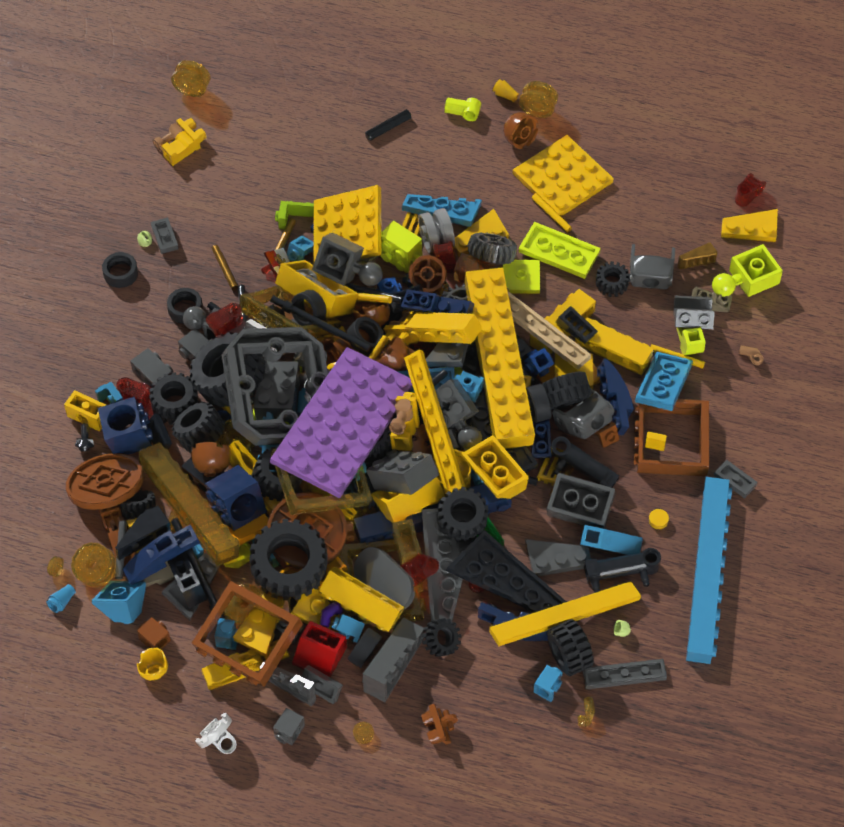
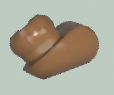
[739,345,763,365]

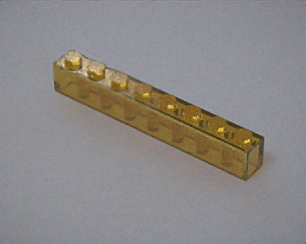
[139,443,240,566]

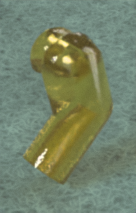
[577,697,595,727]

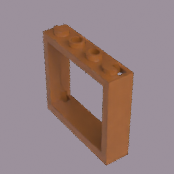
[634,399,709,477]
[192,581,303,687]

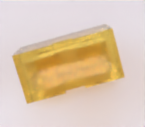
[392,519,422,568]

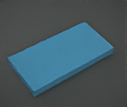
[635,352,693,411]

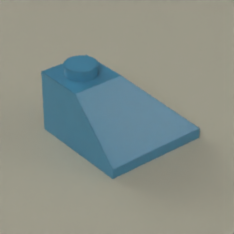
[91,581,146,624]

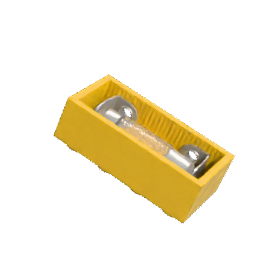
[275,260,359,318]

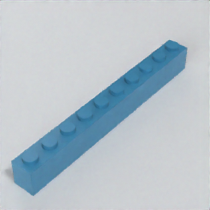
[686,477,732,664]

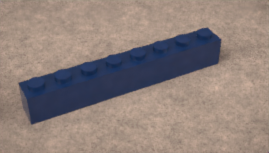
[354,483,512,548]

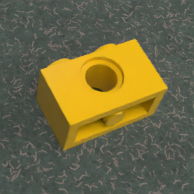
[64,390,106,432]

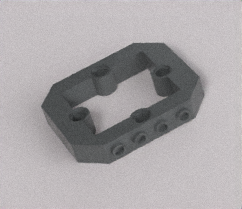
[222,327,330,446]

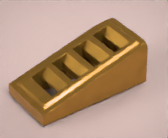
[677,242,717,270]

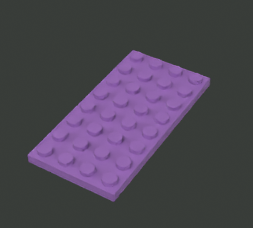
[270,347,413,498]

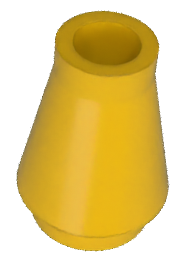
[492,79,519,102]

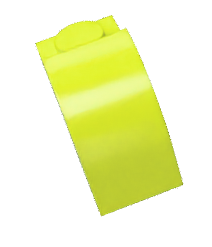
[676,327,706,355]

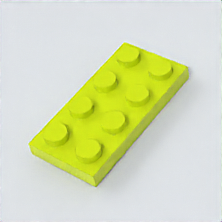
[518,222,601,279]

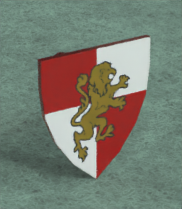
[261,248,290,279]

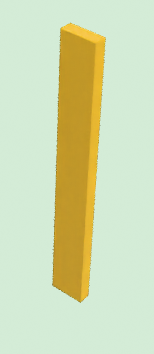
[404,349,465,493]
[489,581,641,647]

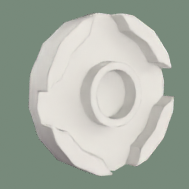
[195,713,237,754]

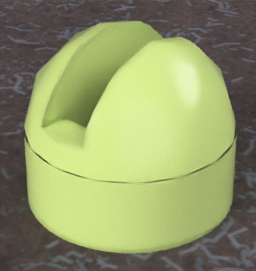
[137,231,152,247]
[613,620,631,637]

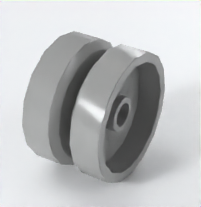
[418,208,455,253]

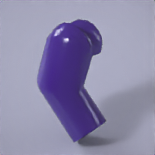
[319,602,343,629]

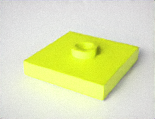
[503,260,540,294]

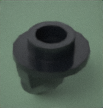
[75,423,94,451]

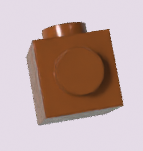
[137,617,171,650]

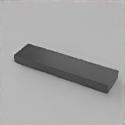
[582,659,667,690]

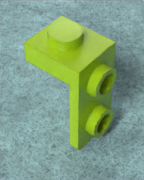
[275,201,314,230]

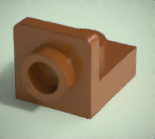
[595,421,619,448]

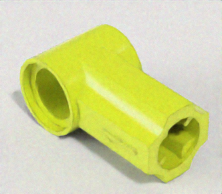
[445,97,482,121]

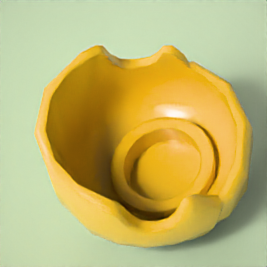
[137,648,168,681]

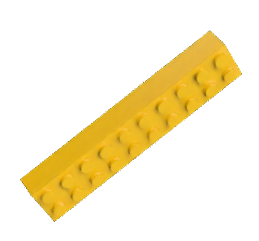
[465,267,535,449]

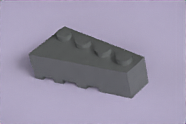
[362,618,425,702]

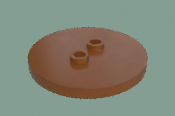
[66,453,144,510]
[267,492,347,569]

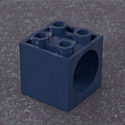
[98,397,154,455]
[205,465,267,531]

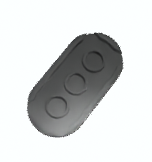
[354,547,415,609]

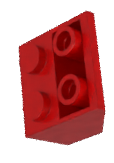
[292,621,347,677]

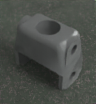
[629,244,675,289]
[552,388,614,439]

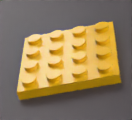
[512,135,614,217]
[313,185,381,265]

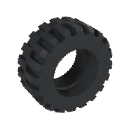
[190,332,265,407]
[250,519,328,601]

